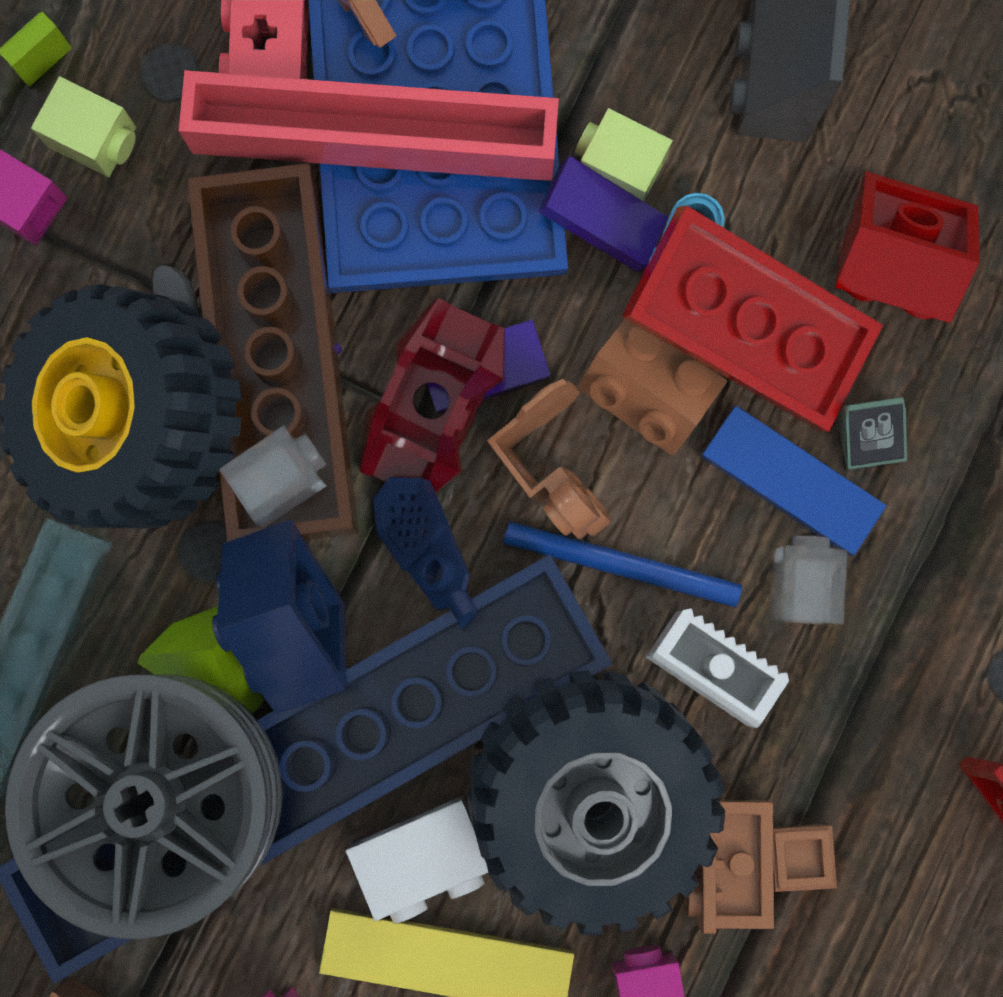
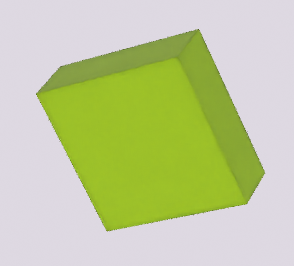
[0,12,72,87]

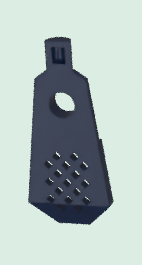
[373,477,478,629]

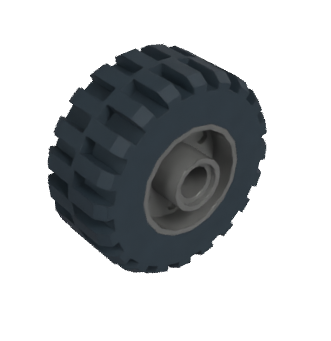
[468,670,725,936]

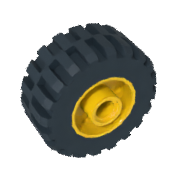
[0,284,242,529]

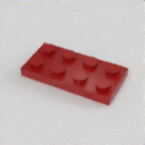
[621,205,883,432]

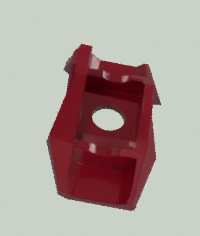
[358,298,505,493]

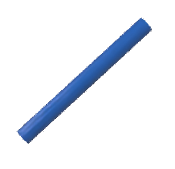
[503,521,742,608]

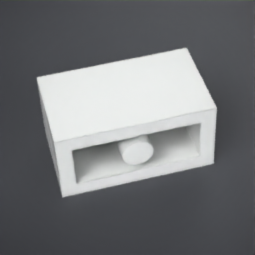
[346,796,488,924]

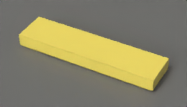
[319,908,574,997]

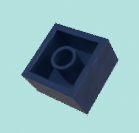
[212,519,346,714]

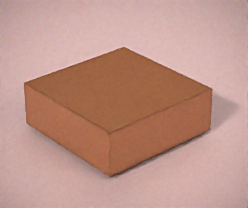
[773,824,837,892]

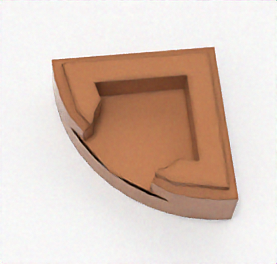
[338,0,396,48]

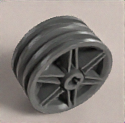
[5,674,282,939]

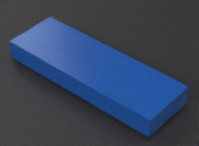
[700,405,887,557]

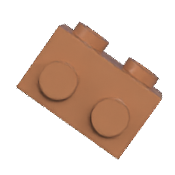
[578,319,727,455]
[685,800,774,934]

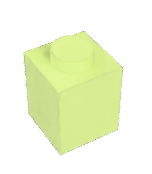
[31,76,136,178]
[574,108,673,202]

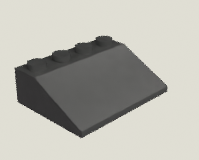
[729,0,850,142]

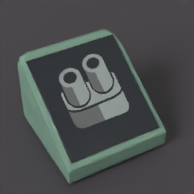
[837,397,907,471]

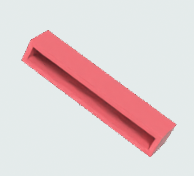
[178,70,559,181]

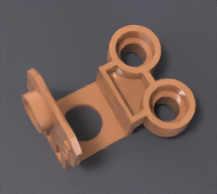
[487,379,613,539]

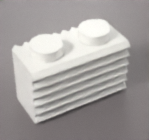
[646,608,789,728]

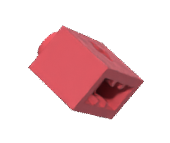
[219,0,310,79]

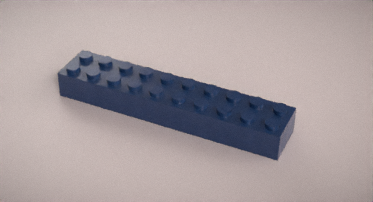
[0,554,612,984]

